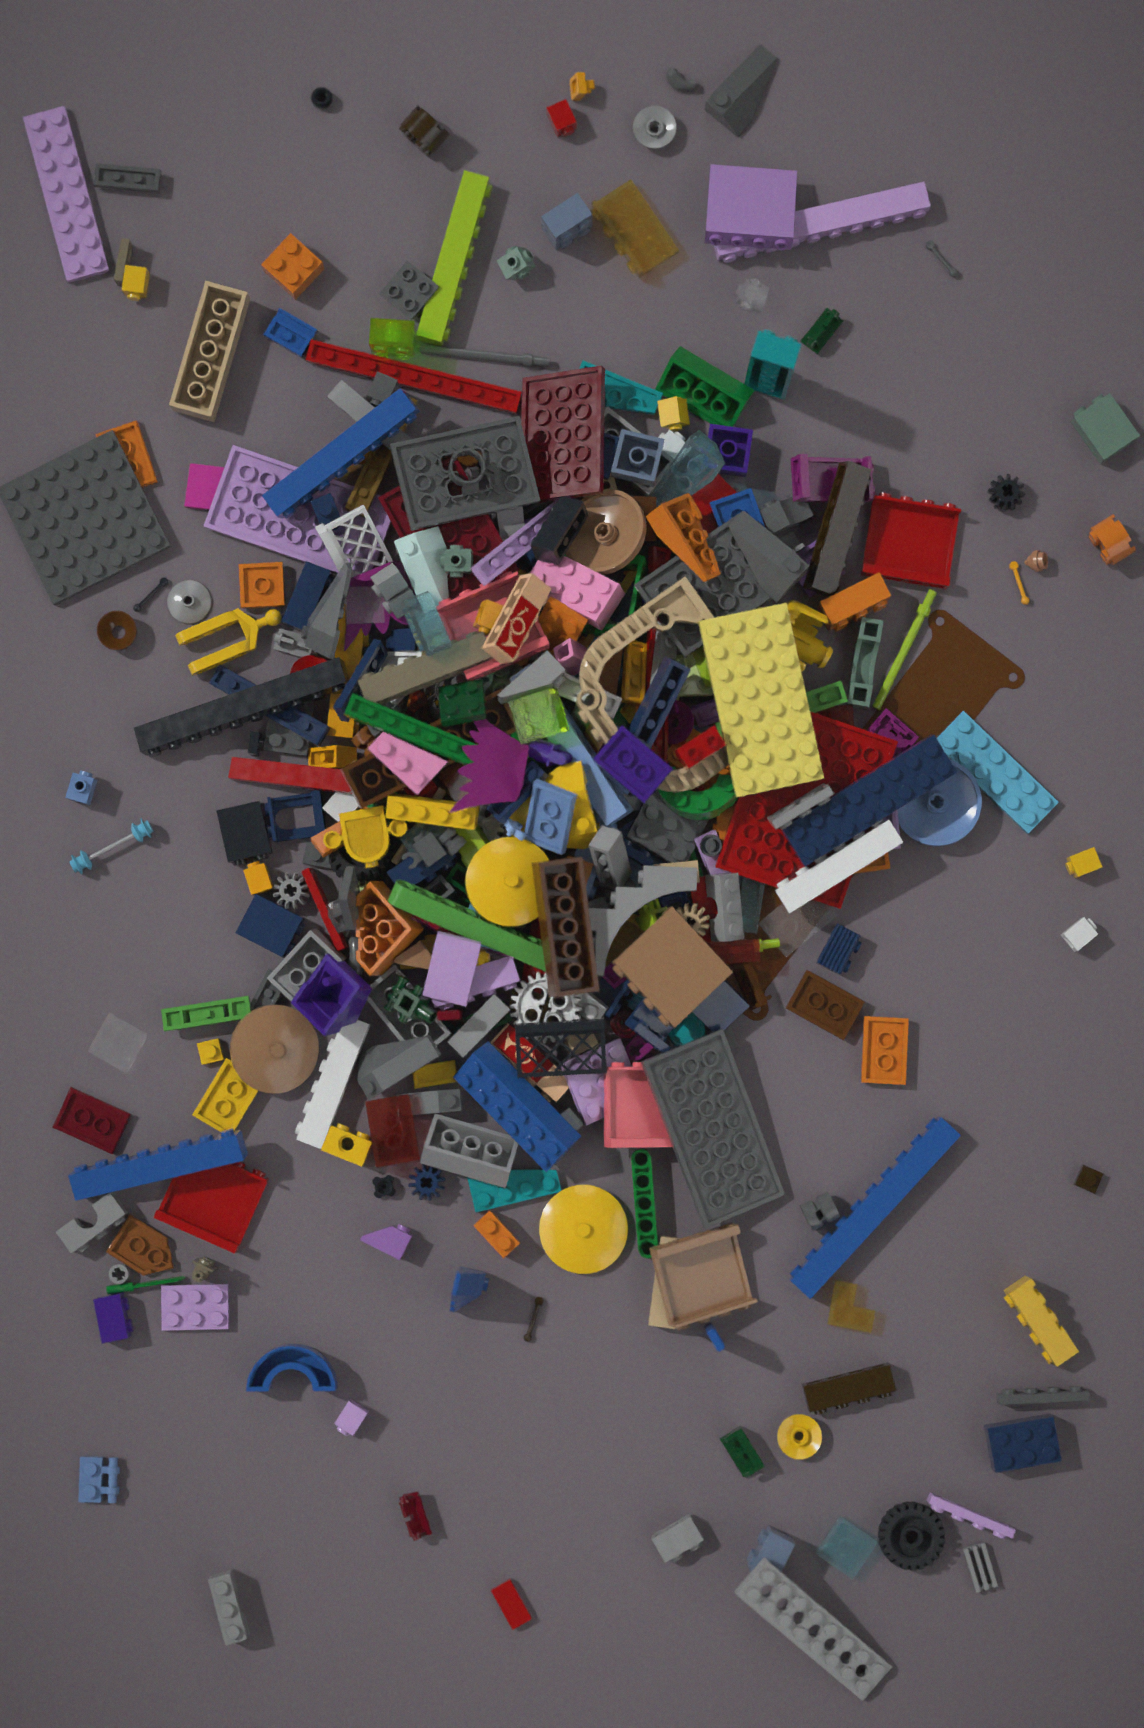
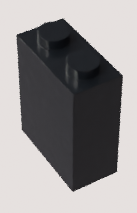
[216,801,273,866]

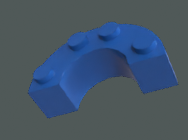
[246,1344,338,1392]

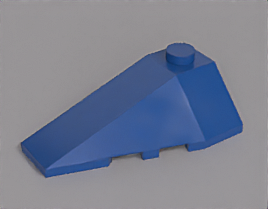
[450,1266,489,1312]

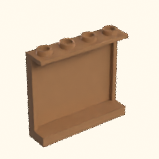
[611,907,733,1027]
[649,1223,758,1330]

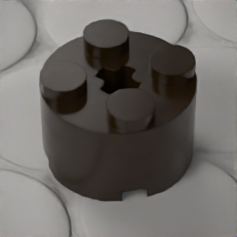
[399,105,450,157]

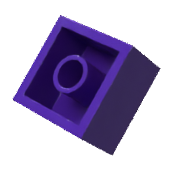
[703,424,753,477]

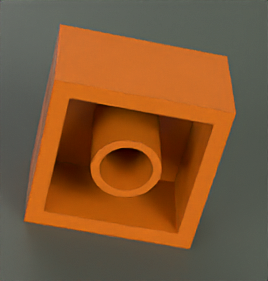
[261,233,325,300]

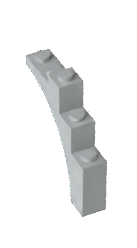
[589,866,697,976]

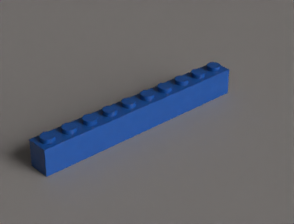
[789,1117,961,1299]

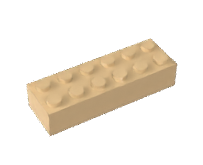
[169,281,250,422]

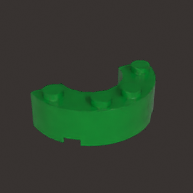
[657,766,738,820]

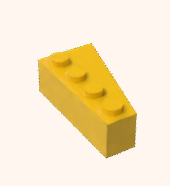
[1003,1276,1079,1367]

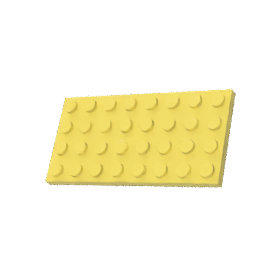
[698,603,824,797]

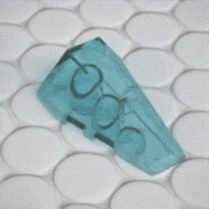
[649,430,725,508]

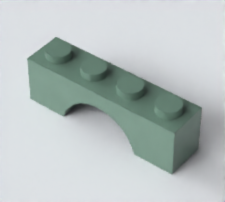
[845,617,884,710]

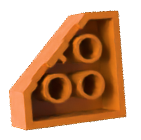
[356,881,424,976]

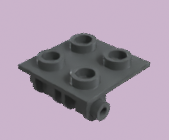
[379,261,439,320]

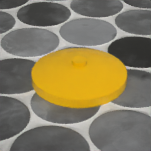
[465,837,549,927]
[539,1184,628,1274]

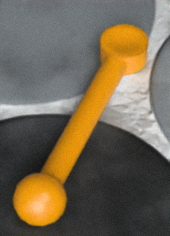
[1009,561,1030,605]

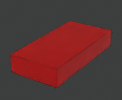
[491,1578,532,1630]

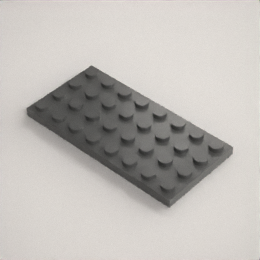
[641,1029,785,1229]

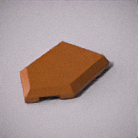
[106,1214,174,1275]

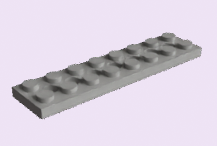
[734,1557,892,1701]

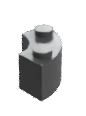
[760,493,817,534]

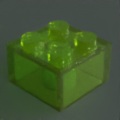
[369,318,417,360]
[508,688,570,745]

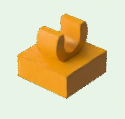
[569,72,595,101]

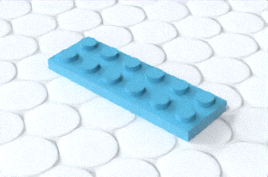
[937,711,1058,834]

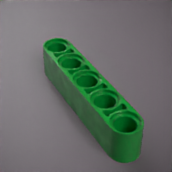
[631,1149,658,1259]

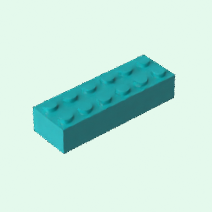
[744,330,802,400]

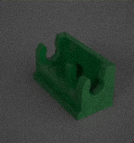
[719,1426,765,1478]

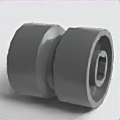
[799,1192,840,1231]

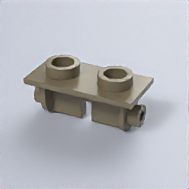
[192,1256,219,1282]

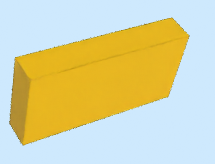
[412,1060,457,1089]

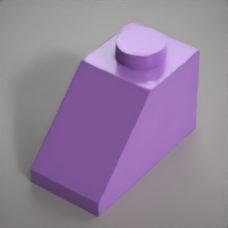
[360,1224,413,1260]

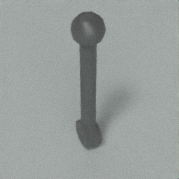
[926,240,958,277]

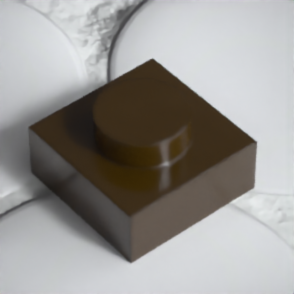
[1073,1164,1103,1194]

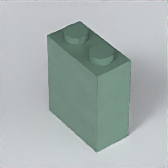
[1071,393,1140,464]

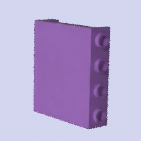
[705,164,797,250]

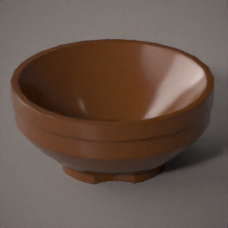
[97,611,137,651]

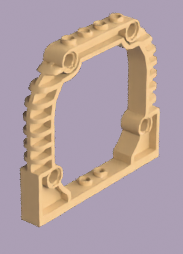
[576,576,729,792]

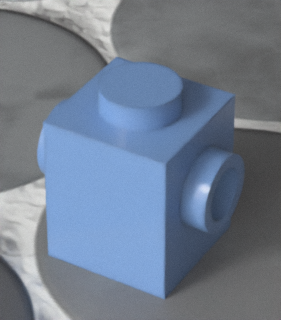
[65,770,98,806]

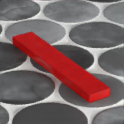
[228,757,352,794]

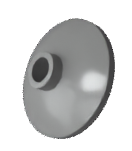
[633,106,676,149]
[167,580,211,624]

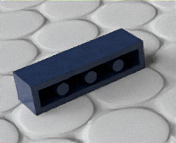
[628,657,691,749]

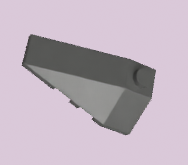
[728,511,809,603]
[358,1035,441,1100]

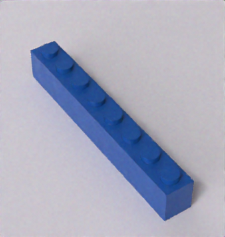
[262,388,420,519]
[68,1129,248,1201]

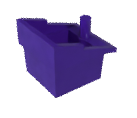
[291,953,372,1036]

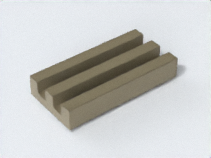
[114,238,133,286]

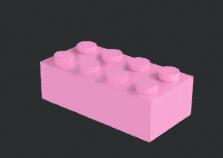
[529,556,625,630]

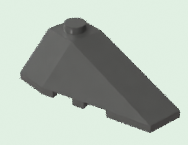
[705,44,777,137]
[301,562,352,659]

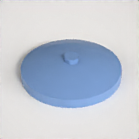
[897,760,982,846]

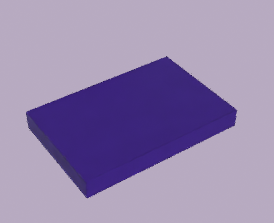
[593,726,673,803]

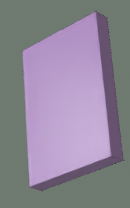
[423,931,482,1007]

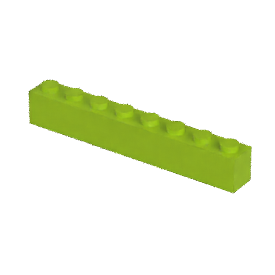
[416,170,492,347]

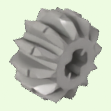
[273,873,310,909]

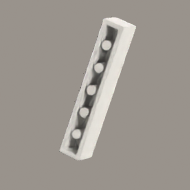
[775,819,903,913]
[295,1020,370,1149]

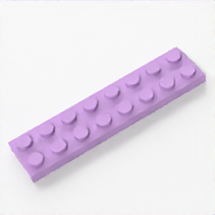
[23,106,110,283]

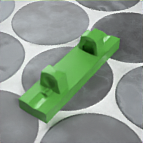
[161,996,251,1032]

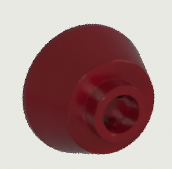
[610,1008,636,1038]

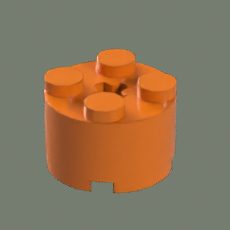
[1088,514,1136,565]

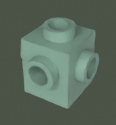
[496,246,536,280]
[441,545,473,578]

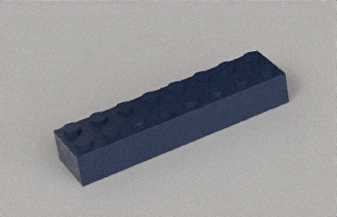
[781,735,958,866]

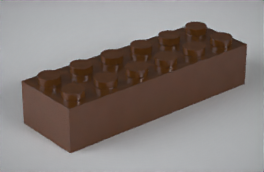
[532,857,599,997]

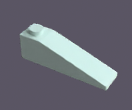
[394,526,449,625]

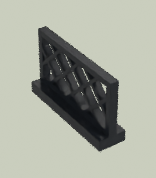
[514,1019,607,1078]

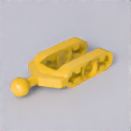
[175,608,282,676]

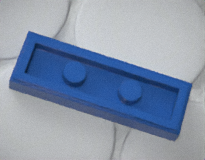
[704,1323,725,1352]

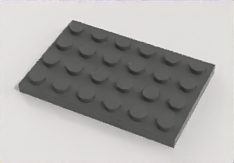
[634,511,772,658]

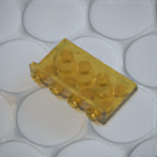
[590,179,679,278]

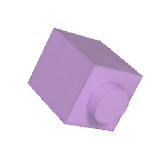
[334,1399,369,1436]

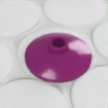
[668,700,694,744]

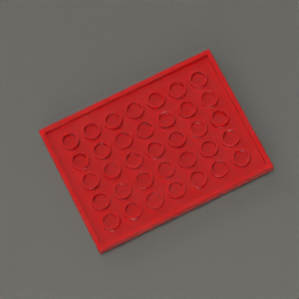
[715,712,898,909]

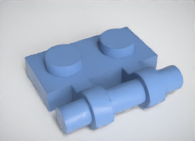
[78,1456,120,1503]

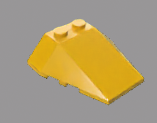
[509,760,601,849]

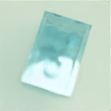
[402,591,452,657]

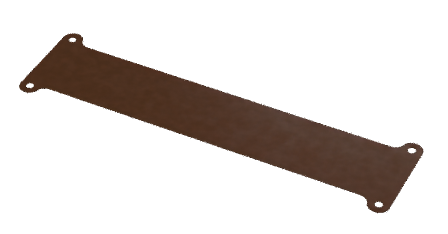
[706,609,1025,1021]

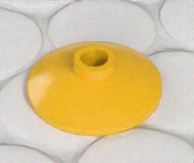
[777,1414,822,1460]

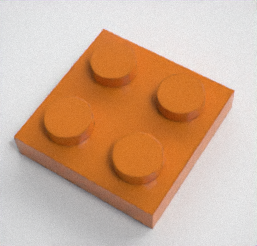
[239,562,285,609]

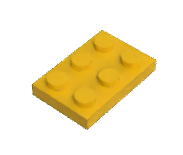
[192,1058,258,1132]

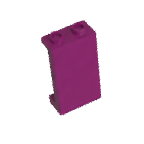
[791,454,875,503]

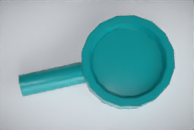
[668,1012,705,1047]

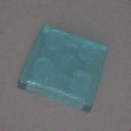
[815,1515,878,1579]

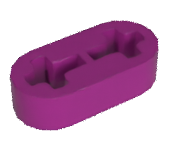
[625,1035,653,1061]

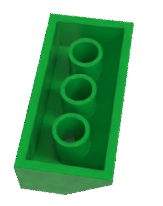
[655,346,755,427]

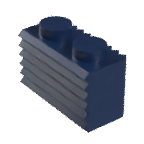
[816,923,862,975]

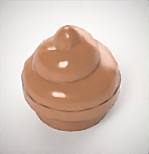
[1024,550,1048,572]

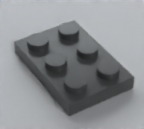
[263,700,316,757]

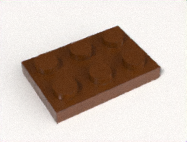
[785,970,865,1041]

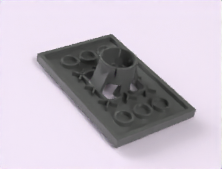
[390,416,540,531]

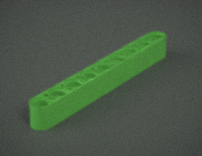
[388,880,546,972]

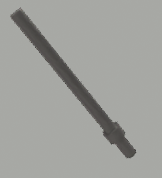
[420,344,550,367]

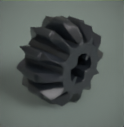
[987,474,1025,512]

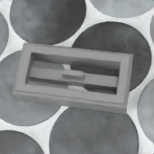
[963,1542,998,1593]

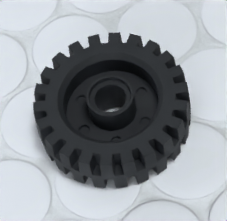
[328,836,394,885]
[878,1501,945,1571]

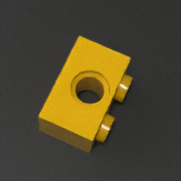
[321,1123,374,1167]

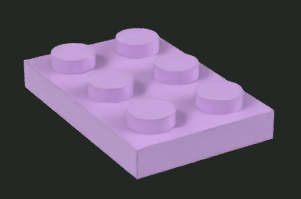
[161,1284,229,1331]

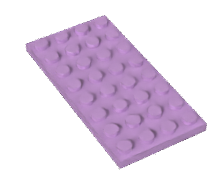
[204,445,391,574]

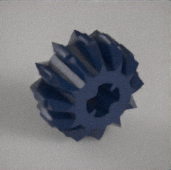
[408,1164,446,1201]

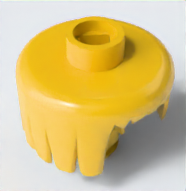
[787,599,833,671]

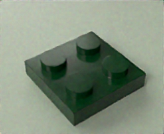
[438,679,487,727]

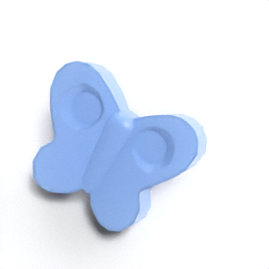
[504,818,527,841]

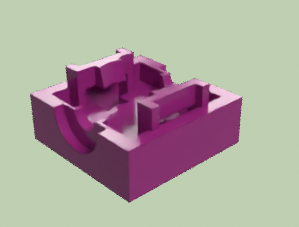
[867,709,919,758]

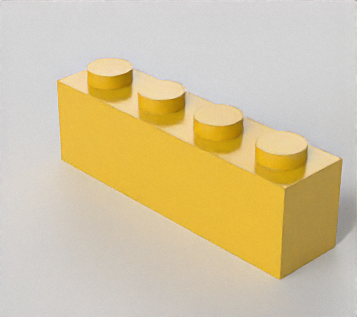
[385,793,480,830]

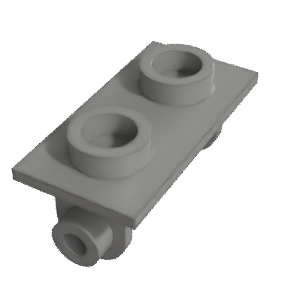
[273,628,318,657]

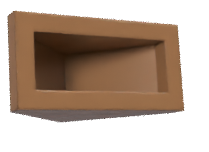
[394,941,432,970]

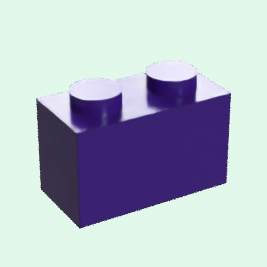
[93,1292,134,1343]

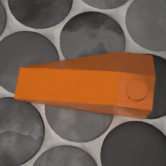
[646,493,721,582]

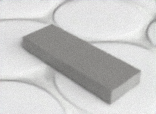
[448,994,510,1058]

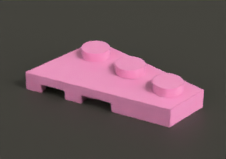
[367,732,447,795]

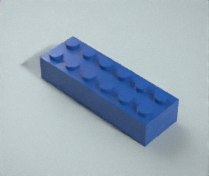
[453,1041,581,1172]

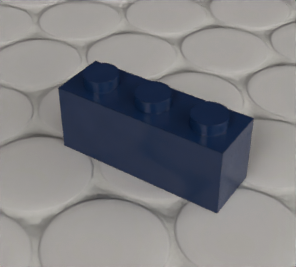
[281,561,334,632]

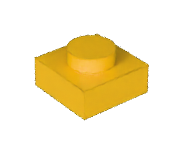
[197,1038,224,1065]

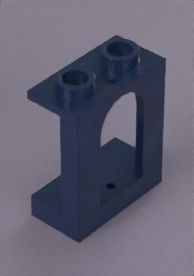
[264,790,326,842]

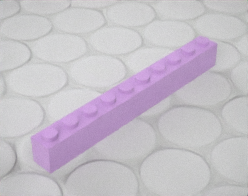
[714,182,931,263]

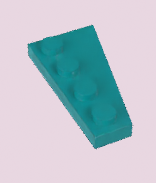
[579,360,663,415]
[467,1169,562,1212]

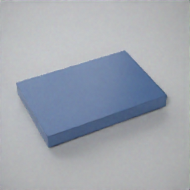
[524,779,577,855]

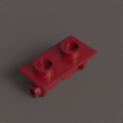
[398,1491,432,1541]

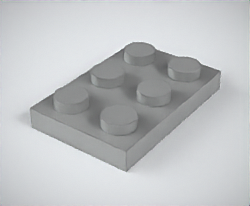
[767,783,834,830]

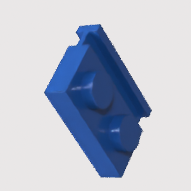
[263,308,318,358]

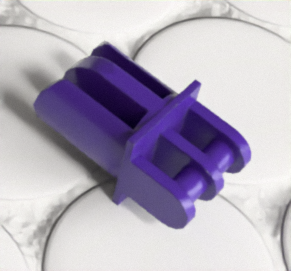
[528,740,573,766]

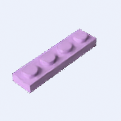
[927,1492,1016,1539]

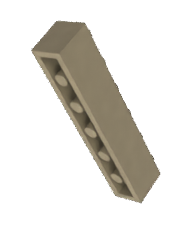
[358,631,493,705]

